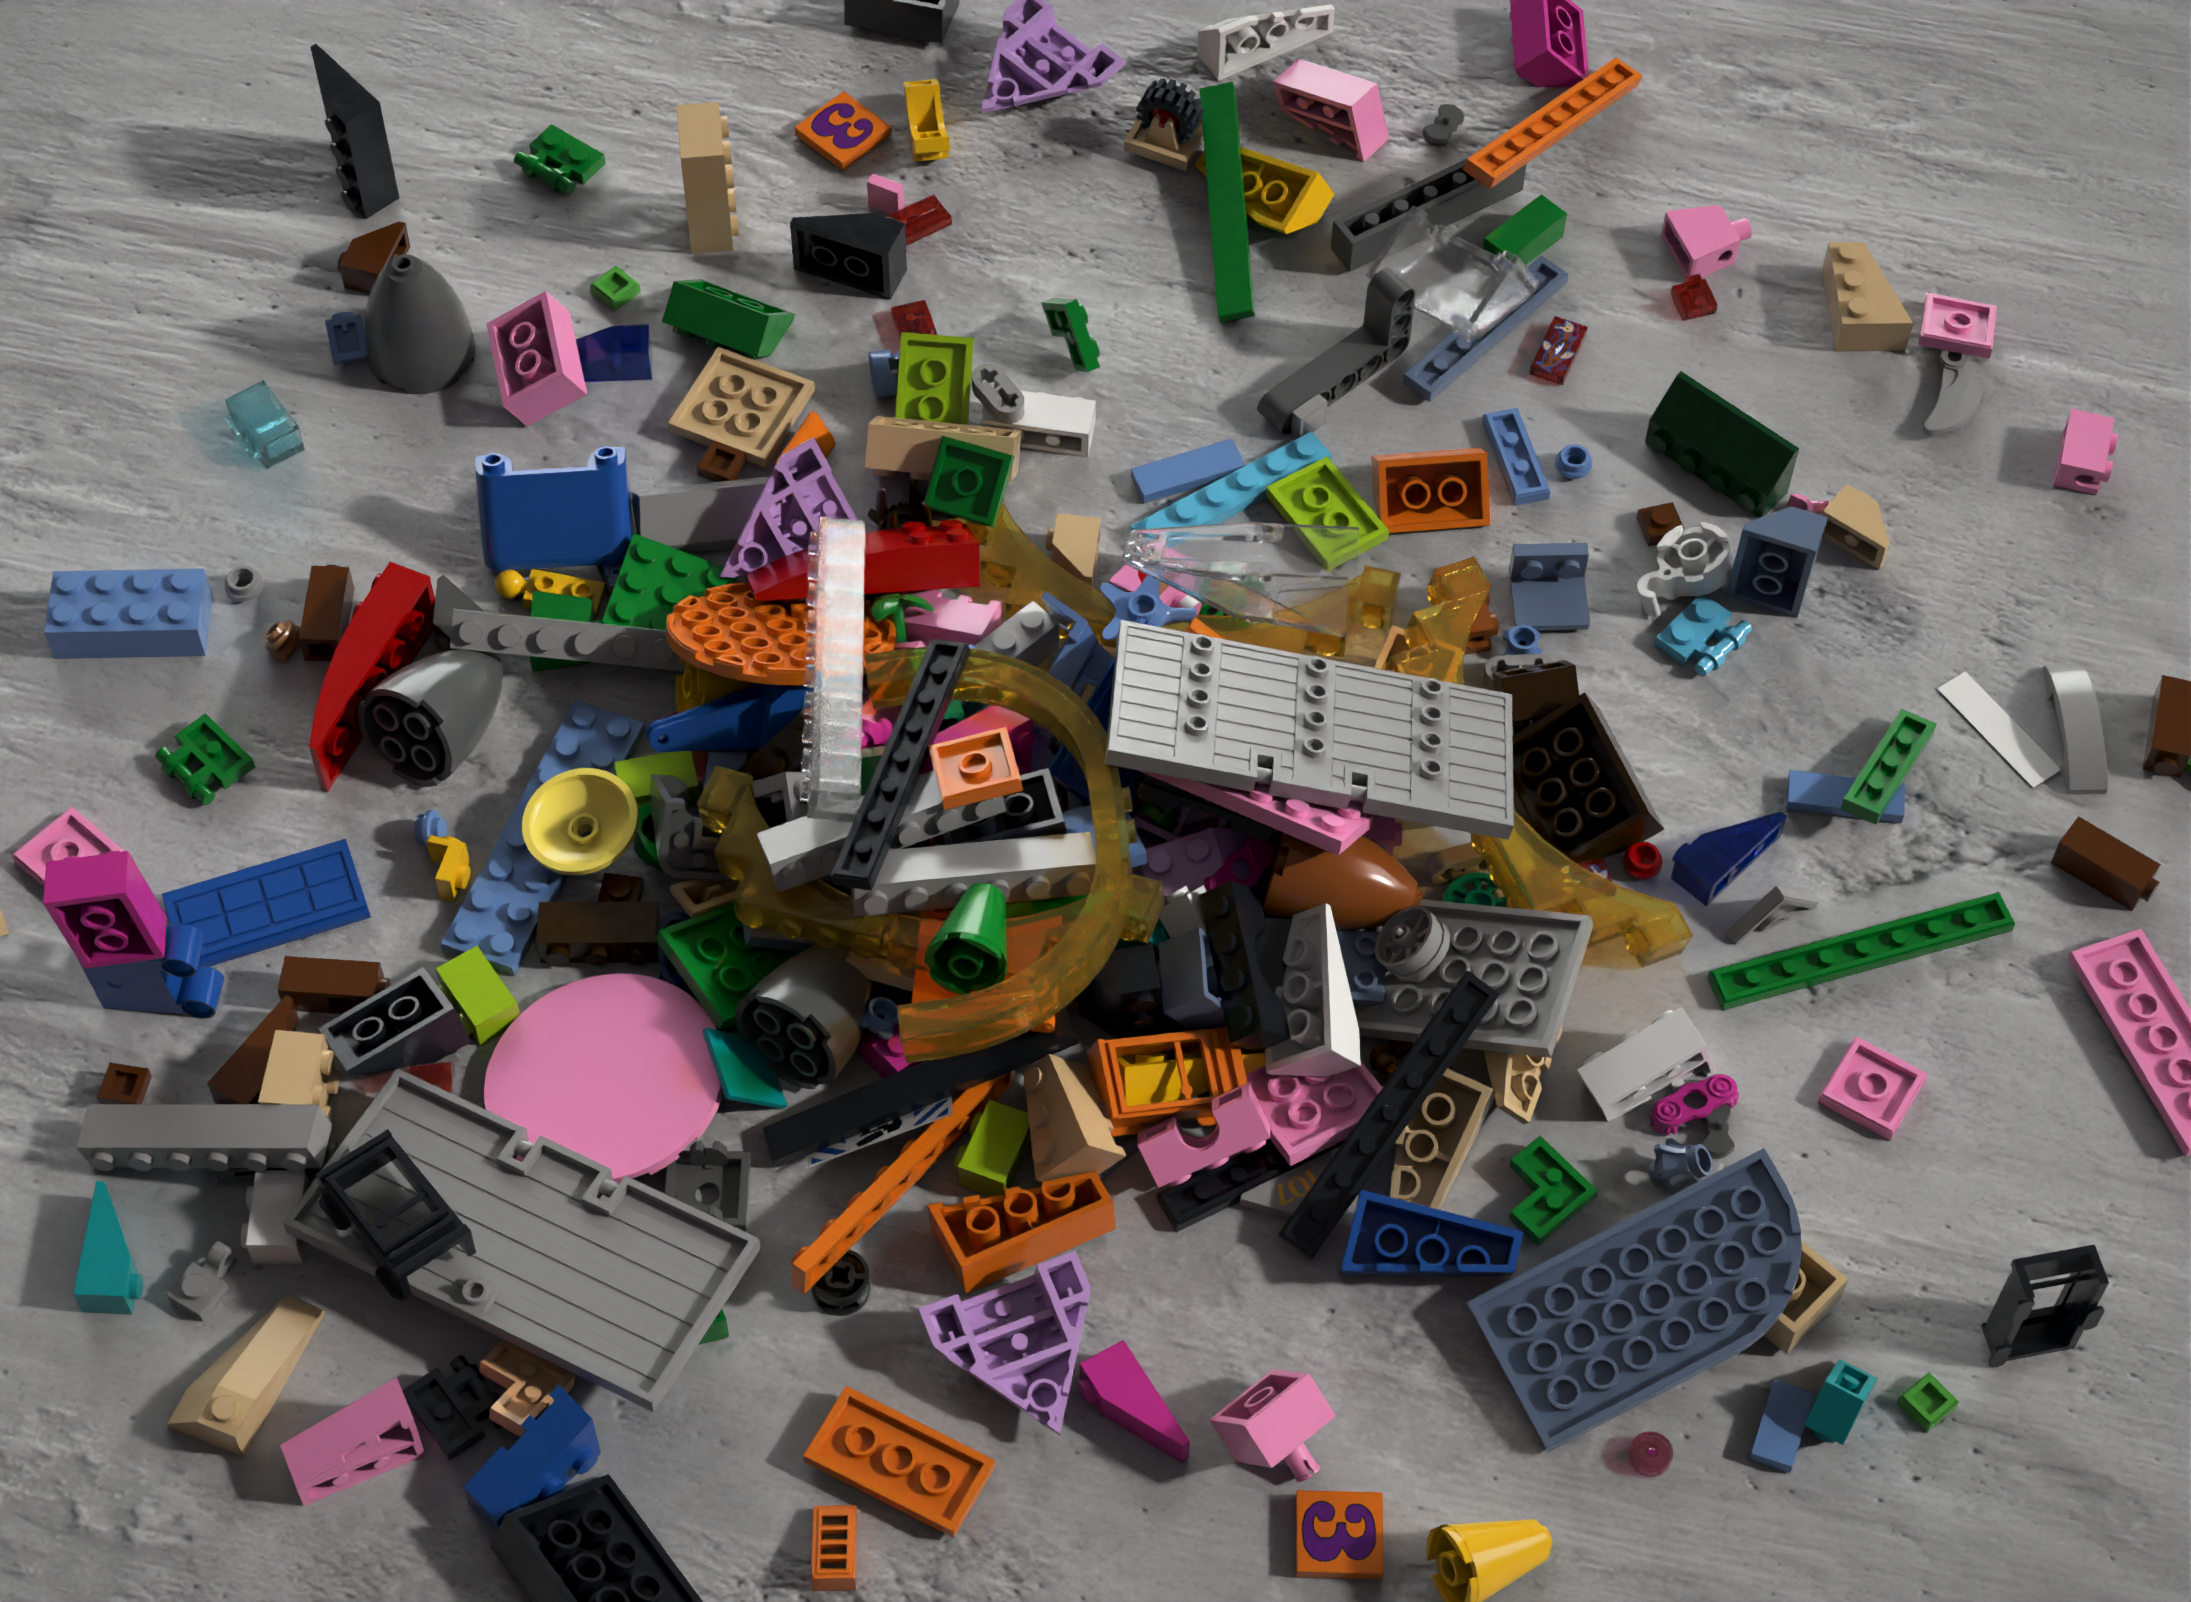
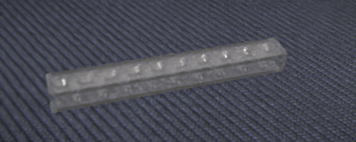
[800,517,865,822]

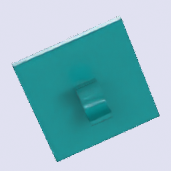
[702,1028,788,1109]

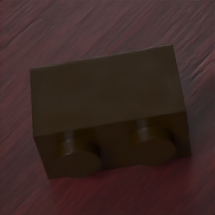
[1492,660,1579,727]

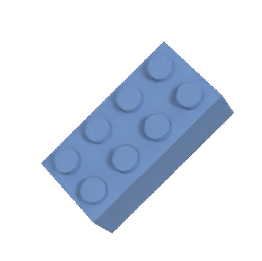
[44,568,212,659]

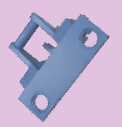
[1025,591,1113,794]

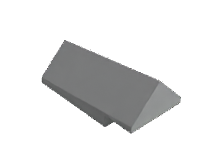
[631,477,769,552]

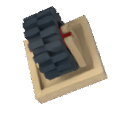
[1124,79,1204,172]

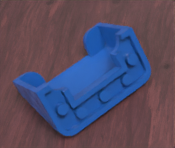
[475,446,633,571]

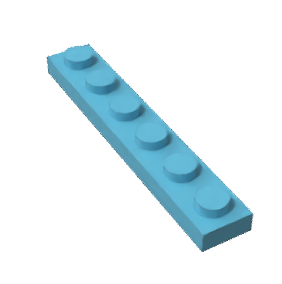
[1131,431,1332,550]

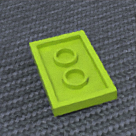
[895,332,974,425]
[1266,456,1389,571]

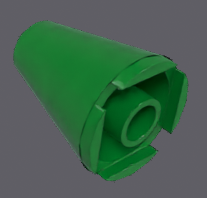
[924,883,1007,996]

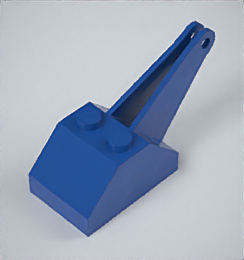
[646,678,867,753]

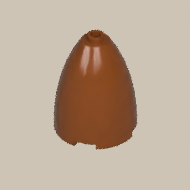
[1261,831,1423,931]

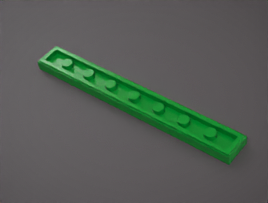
[1199,81,1255,323]
[1708,892,2015,1011]

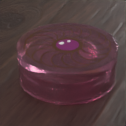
[1629,1431,1673,1477]

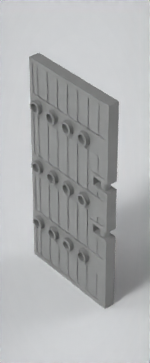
[1105,620,1514,840]
[283,1068,761,1412]

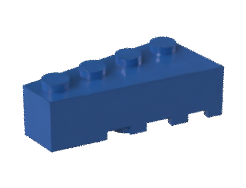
[1339,1190,1524,1277]

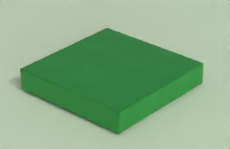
[924,435,1015,528]

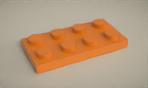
[803,1386,996,1538]

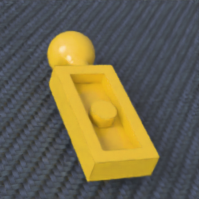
[494,569,605,620]

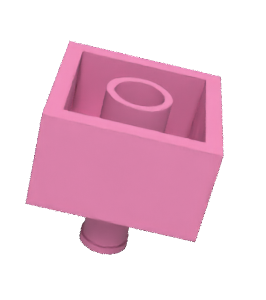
[1210,1369,1336,1482]

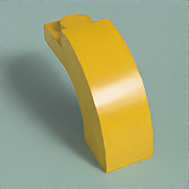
[903,79,950,162]

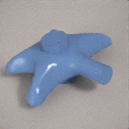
[1100,570,1196,641]

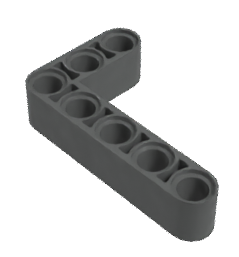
[1257,268,1416,435]

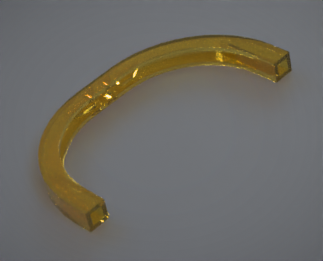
[865,647,1138,1063]

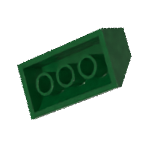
[1645,371,1799,518]

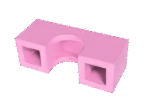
[1137,1082,1271,1188]

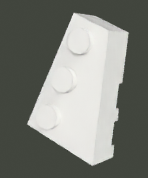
[1577,1007,1717,1121]

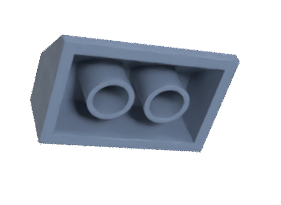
[1726,506,1828,618]

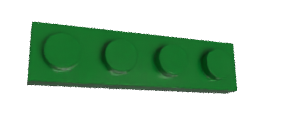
[1841,709,1937,825]

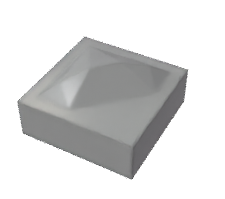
[1291,394,1328,439]

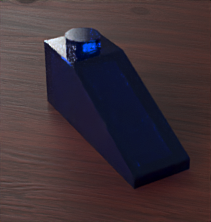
[576,324,653,382]
[1671,811,1787,906]

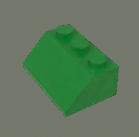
[662,279,795,360]

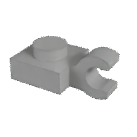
[167,1241,237,1321]

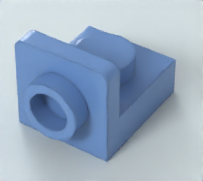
[325,312,368,365]

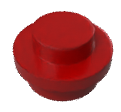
[1623,842,1663,880]

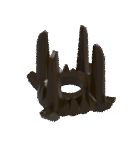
[867,478,933,531]

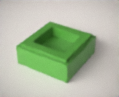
[590,265,641,311]
[1897,1372,1959,1433]

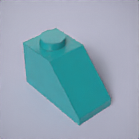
[1804,1359,1878,1445]

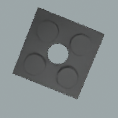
[665,1141,751,1232]

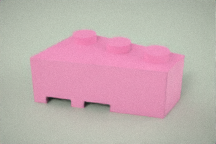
[1273,59,1389,162]
[888,590,1002,648]

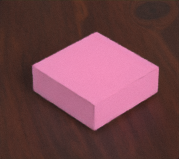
[867,174,904,217]

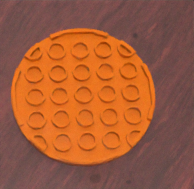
[666,582,896,685]

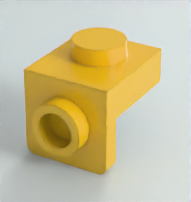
[426,835,471,902]

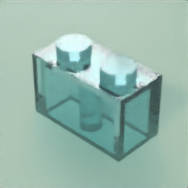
[225,380,305,469]

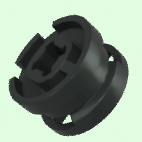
[812,1249,871,1316]

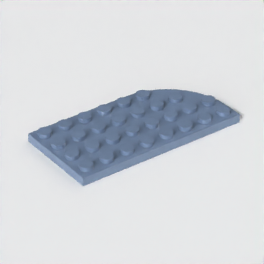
[1467,1148,1802,1453]

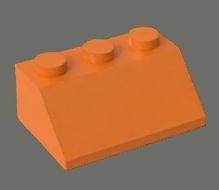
[1371,447,1490,533]

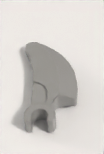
[1923,350,1983,436]

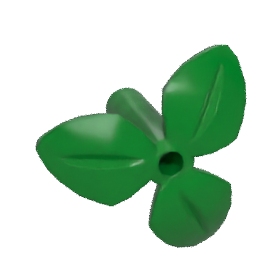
[871,594,934,643]

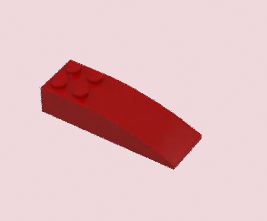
[746,520,980,601]
[309,562,435,792]

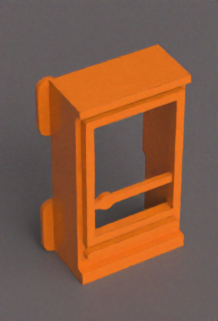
[1086,1026,1247,1137]

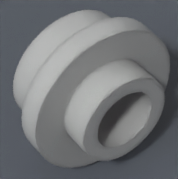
[225,566,263,602]

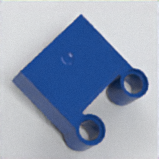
[78,924,224,1018]

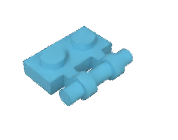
[1654,595,1752,676]

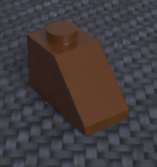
[338,221,410,294]

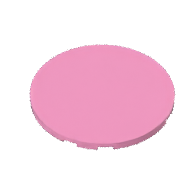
[484,973,723,1184]

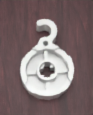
[1637,522,1734,617]

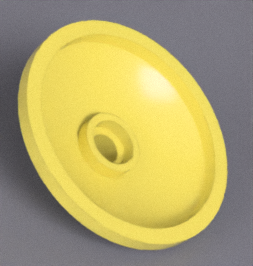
[522,768,639,875]

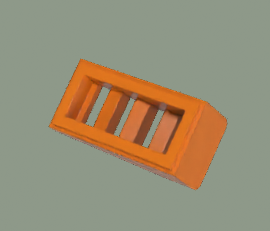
[811,1505,857,1591]

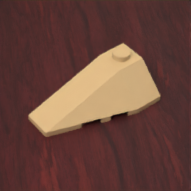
[1390,1068,1495,1210]
[167,1295,325,1458]

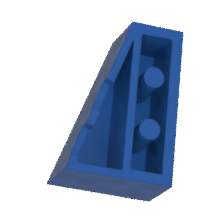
[463,1385,601,1532]

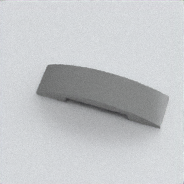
[2043,664,2108,794]

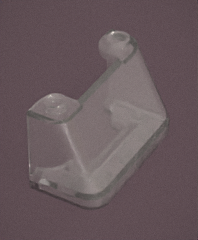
[1366,205,1540,341]

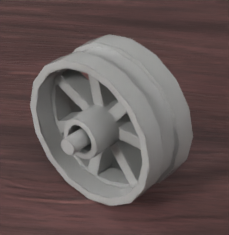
[1374,905,1450,982]

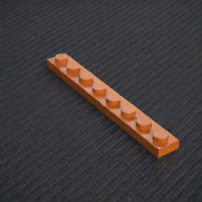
[1463,57,1643,189]
[791,1070,1015,1295]

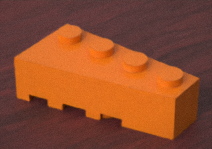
[927,1171,1116,1294]

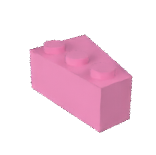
[280,1377,426,1506]

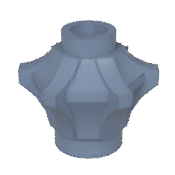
[1648,1138,1713,1196]

